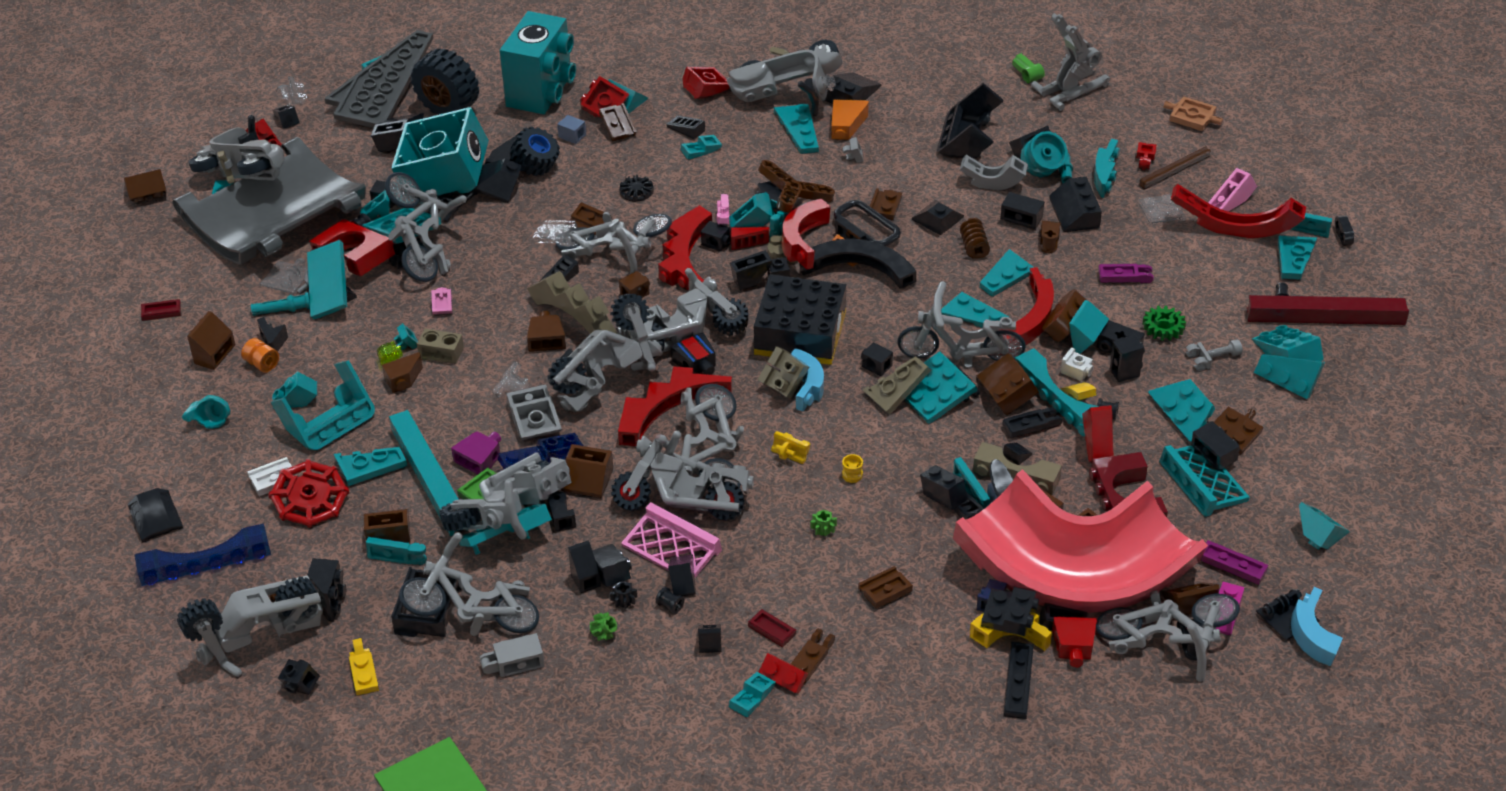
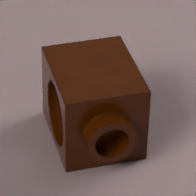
[619,271,650,304]

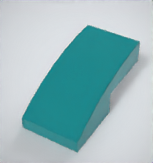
[680,135,722,160]
[729,672,775,717]

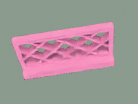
[621,502,722,578]

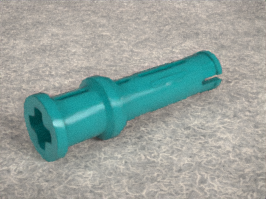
[251,292,310,316]

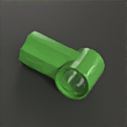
[1012,53,1045,83]

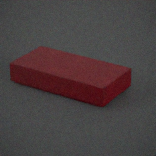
[141,299,181,321]
[748,609,796,648]

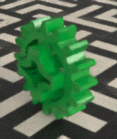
[1142,306,1186,341]

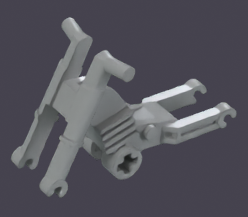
[1031,13,1110,111]

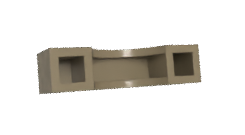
[973,442,1062,495]

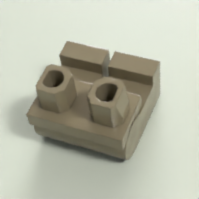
[757,346,809,398]

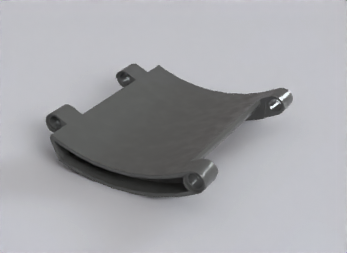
[172,137,366,265]

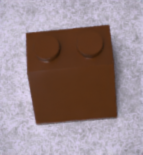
[124,169,166,203]

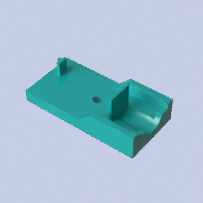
[459,504,552,555]

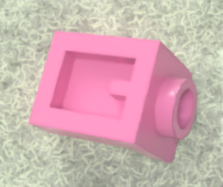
[431,287,452,315]

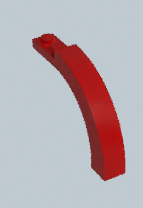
[1171,184,1306,238]

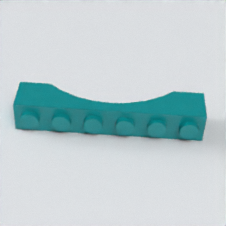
[1015,348,1099,436]

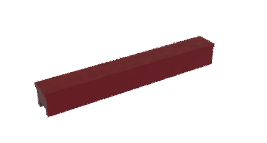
[1247,295,1409,325]

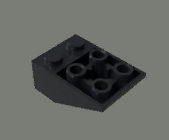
[371,113,424,152]

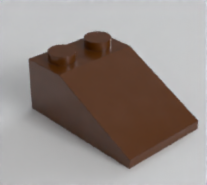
[976,353,1039,415]

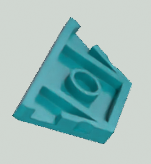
[1148,379,1215,443]

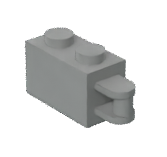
[479,633,545,677]

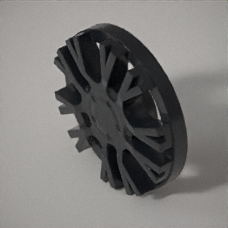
[619,175,654,202]

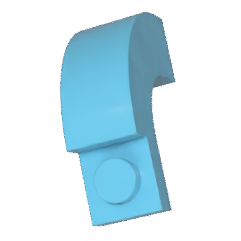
[791,348,824,411]
[1291,587,1343,666]

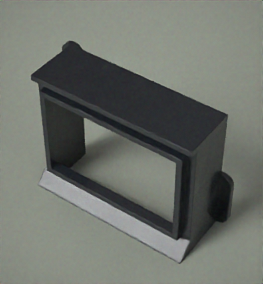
[391,567,462,637]

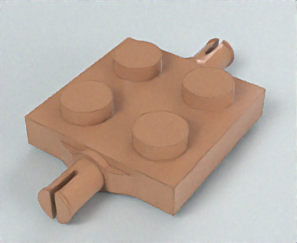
[1163,96,1223,131]

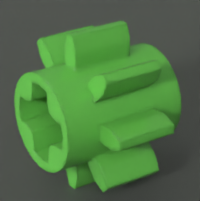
[810,510,837,536]
[590,612,617,641]

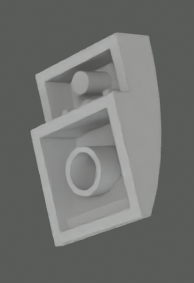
[507,385,562,440]

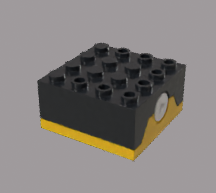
[753,274,847,365]

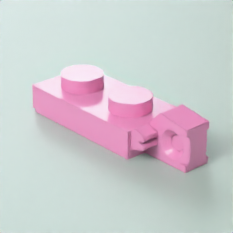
[716,194,729,225]

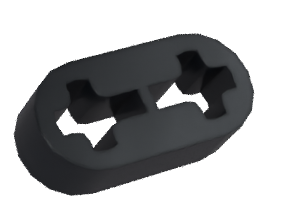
[1335,216,1354,245]

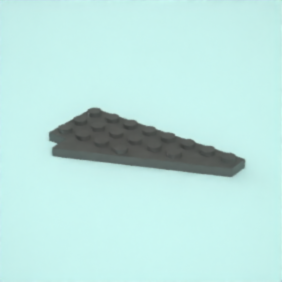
[325,30,433,128]

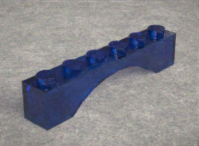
[134,523,271,586]

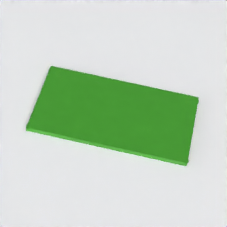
[374,737,487,791]

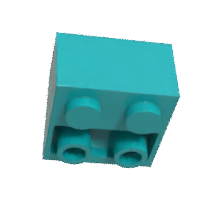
[729,192,773,238]

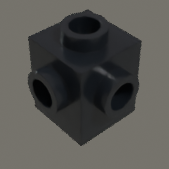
[278,659,320,695]

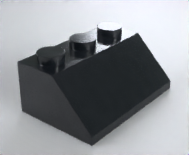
[1049,176,1102,232]

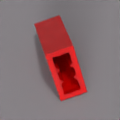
[1082,405,1114,463]

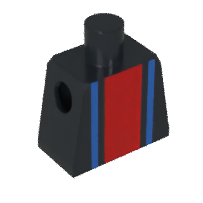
[671,332,716,375]

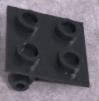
[1256,589,1320,640]

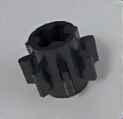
[610,581,637,609]

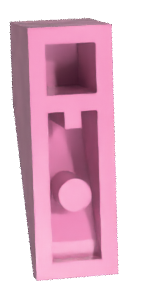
[1208,168,1257,212]

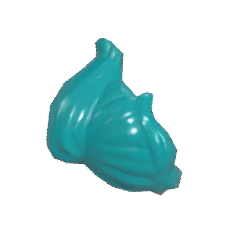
[182,395,231,429]

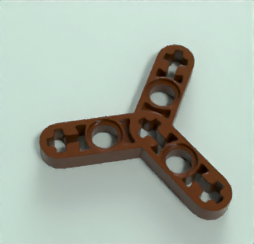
[758,160,835,212]

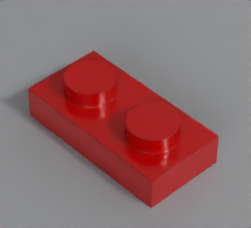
[759,653,808,694]

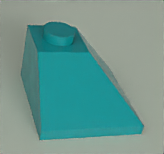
[1299,502,1350,550]

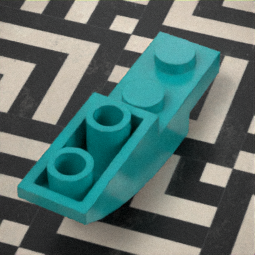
[1094,138,1120,198]

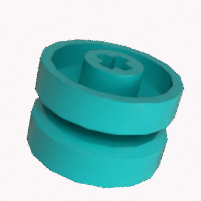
[1021,131,1068,178]

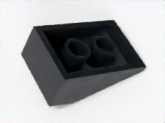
[824,72,882,104]

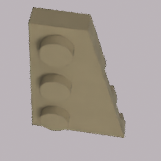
[863,356,931,415]

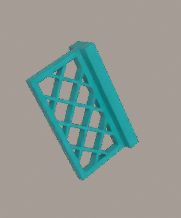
[1159,445,1250,517]

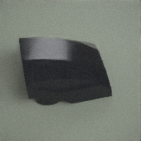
[127,488,183,543]

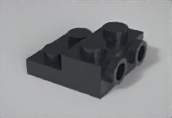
[981,587,1039,636]

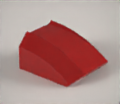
[682,67,730,99]

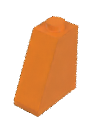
[831,100,869,140]

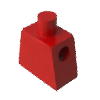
[1052,617,1097,668]

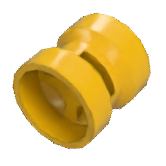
[842,454,863,483]

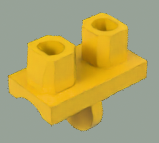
[771,431,810,464]

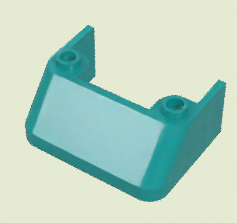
[271,360,375,450]

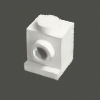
[1061,348,1094,382]

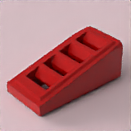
[731,227,769,250]

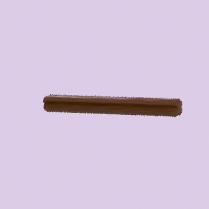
[1139,146,1211,189]

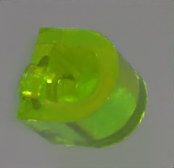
[377,341,403,366]

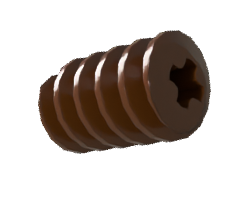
[960,218,990,258]

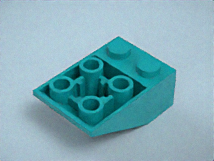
[1252,325,1324,361]

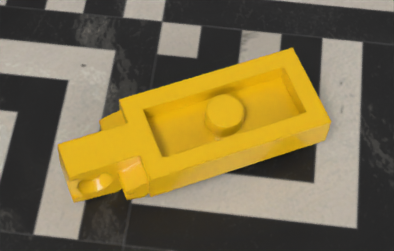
[349,638,379,695]

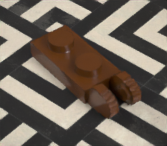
[791,628,835,684]

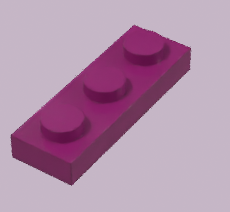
[1200,540,1269,585]

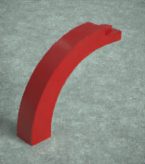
[781,199,831,270]
[991,267,1054,355]

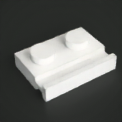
[247,457,296,496]

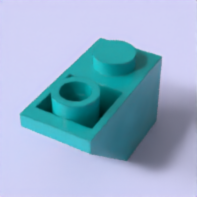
[272,371,317,409]

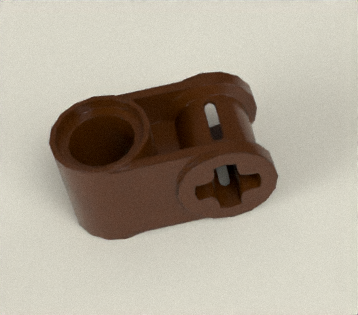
[1040,220,1061,253]

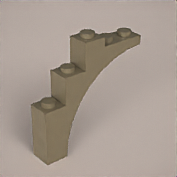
[527,271,618,334]

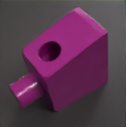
[451,432,501,475]

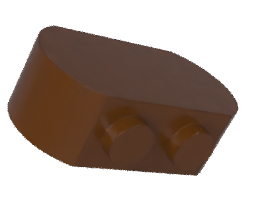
[1042,289,1087,343]

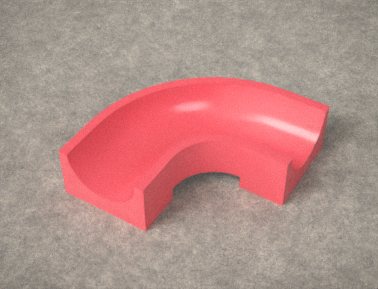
[953,469,1208,613]

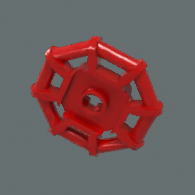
[269,459,349,528]

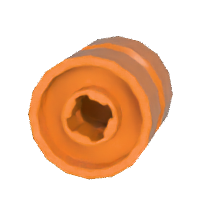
[241,338,279,373]

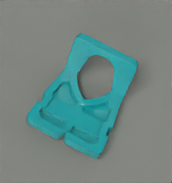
[769,199,788,242]

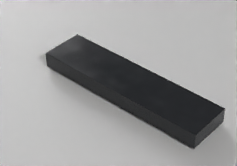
[1004,641,1034,719]

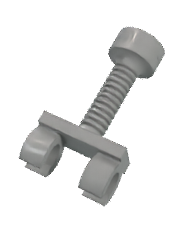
[1186,339,1243,371]

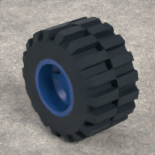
[510,127,560,176]

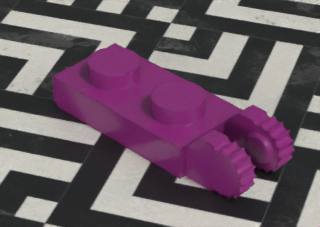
[1098,264,1154,283]

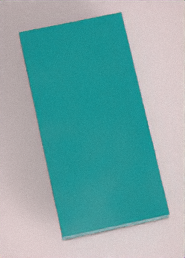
[307,240,347,319]

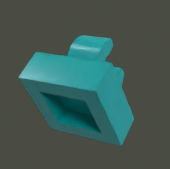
[394,323,418,350]

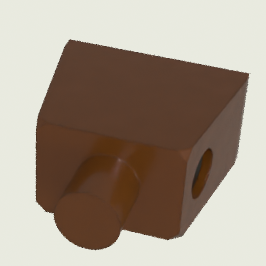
[527,311,566,352]

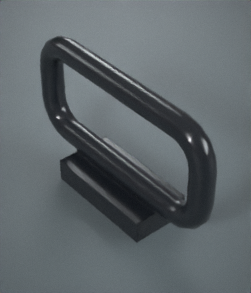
[834,200,901,246]

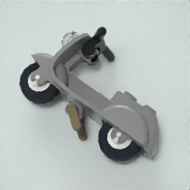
[727,39,843,117]
[189,115,284,184]

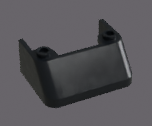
[937,83,1004,159]

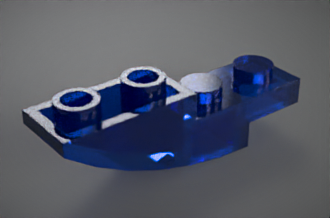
[498,433,584,469]

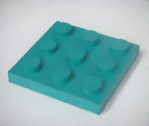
[362,208,441,244]
[904,351,977,424]

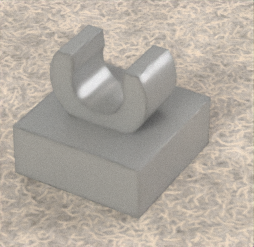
[843,137,864,163]

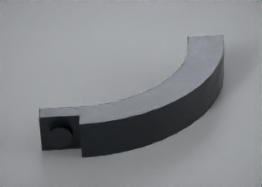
[799,239,917,289]

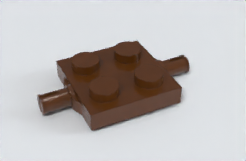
[1214,406,1263,455]

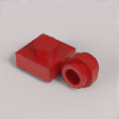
[1136,142,1157,170]

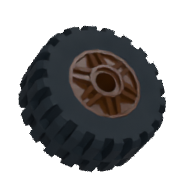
[411,49,479,115]

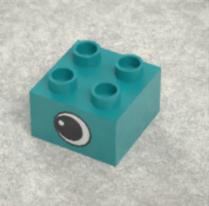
[499,11,577,115]
[391,107,489,202]

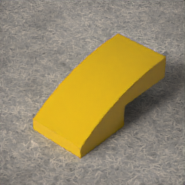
[1061,382,1097,400]

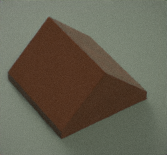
[1161,582,1220,615]

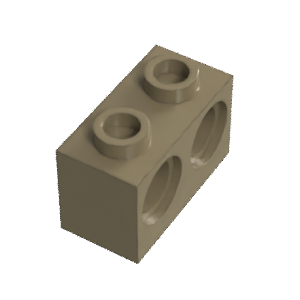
[417,328,464,364]

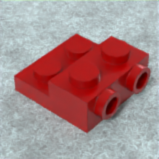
[580,76,629,119]

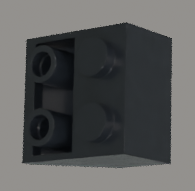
[307,558,347,622]

